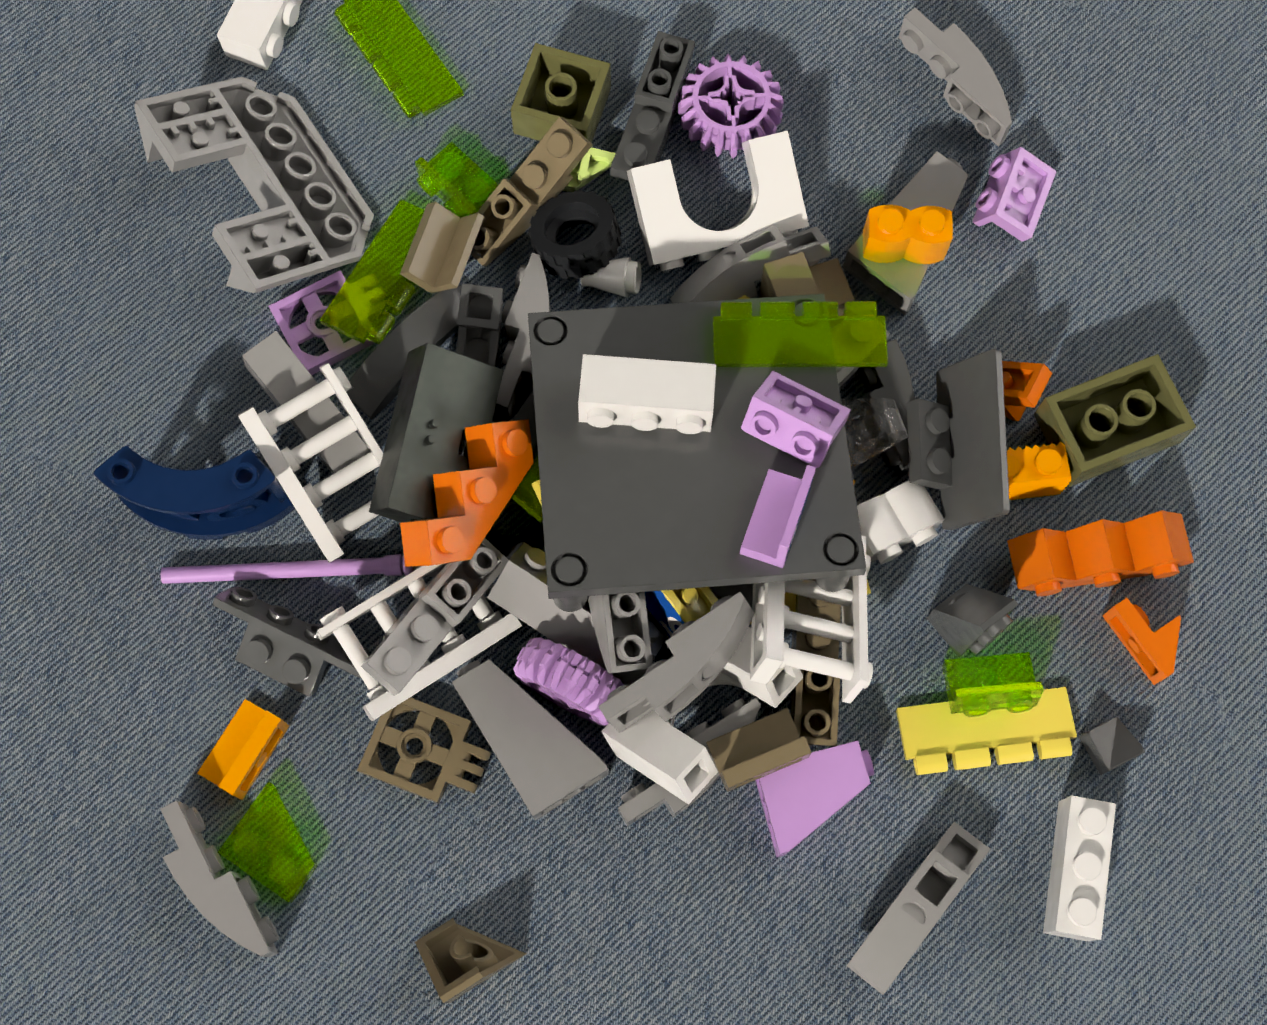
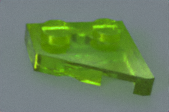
[217,781,318,903]

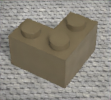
[759,252,855,328]

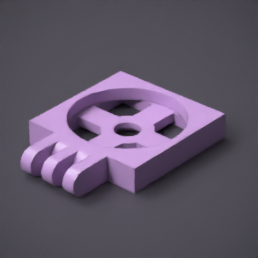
[268,270,394,375]

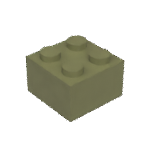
[510,43,611,143]

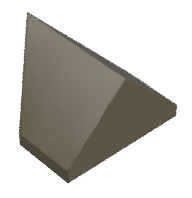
[415,918,526,1003]

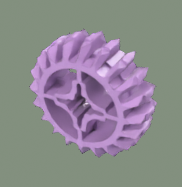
[678,53,784,159]
[513,637,624,726]

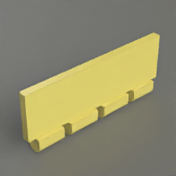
[896,687,1077,775]

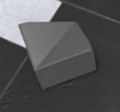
[1079,717,1145,775]

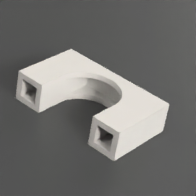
[627,131,809,271]
[601,627,803,805]

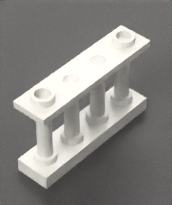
[238,363,383,563]
[750,535,873,704]
[316,563,522,722]

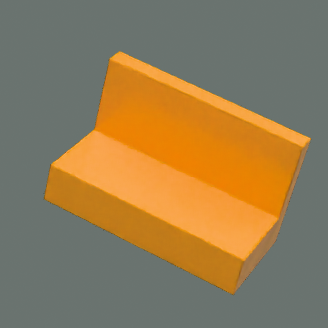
[197,699,290,800]

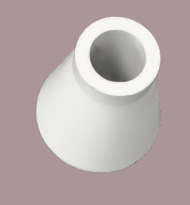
[581,257,642,297]

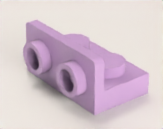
[973,147,1056,242]
[741,371,851,468]

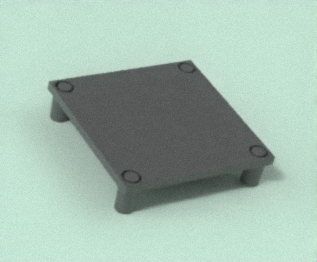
[528,294,867,612]

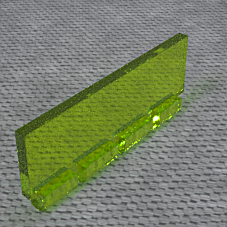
[334,0,464,118]
[320,199,424,344]
[713,301,888,367]

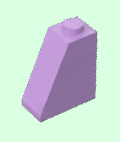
[755,741,874,857]

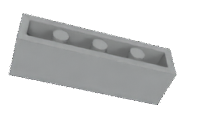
[487,542,667,685]

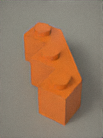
[400,419,534,567]
[1007,510,1194,596]

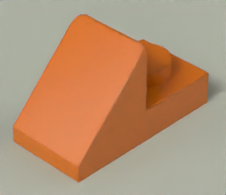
[1002,361,1052,421]
[1102,598,1181,685]

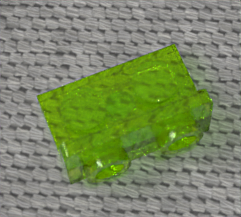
[415,142,499,218]
[942,652,1044,717]

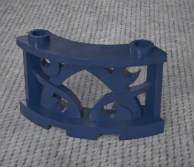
[94,446,295,540]

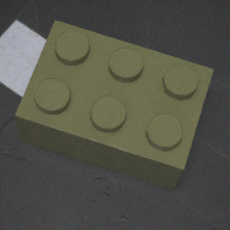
[1034,354,1196,487]

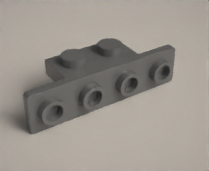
[213,587,371,697]

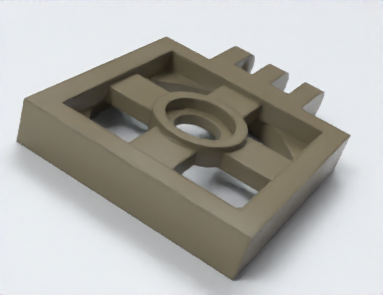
[357,697,491,804]

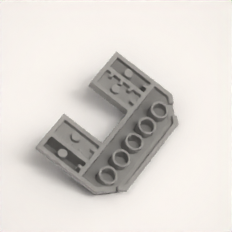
[134,77,374,293]

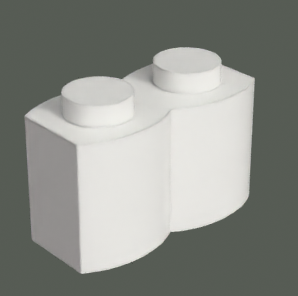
[857,481,944,564]

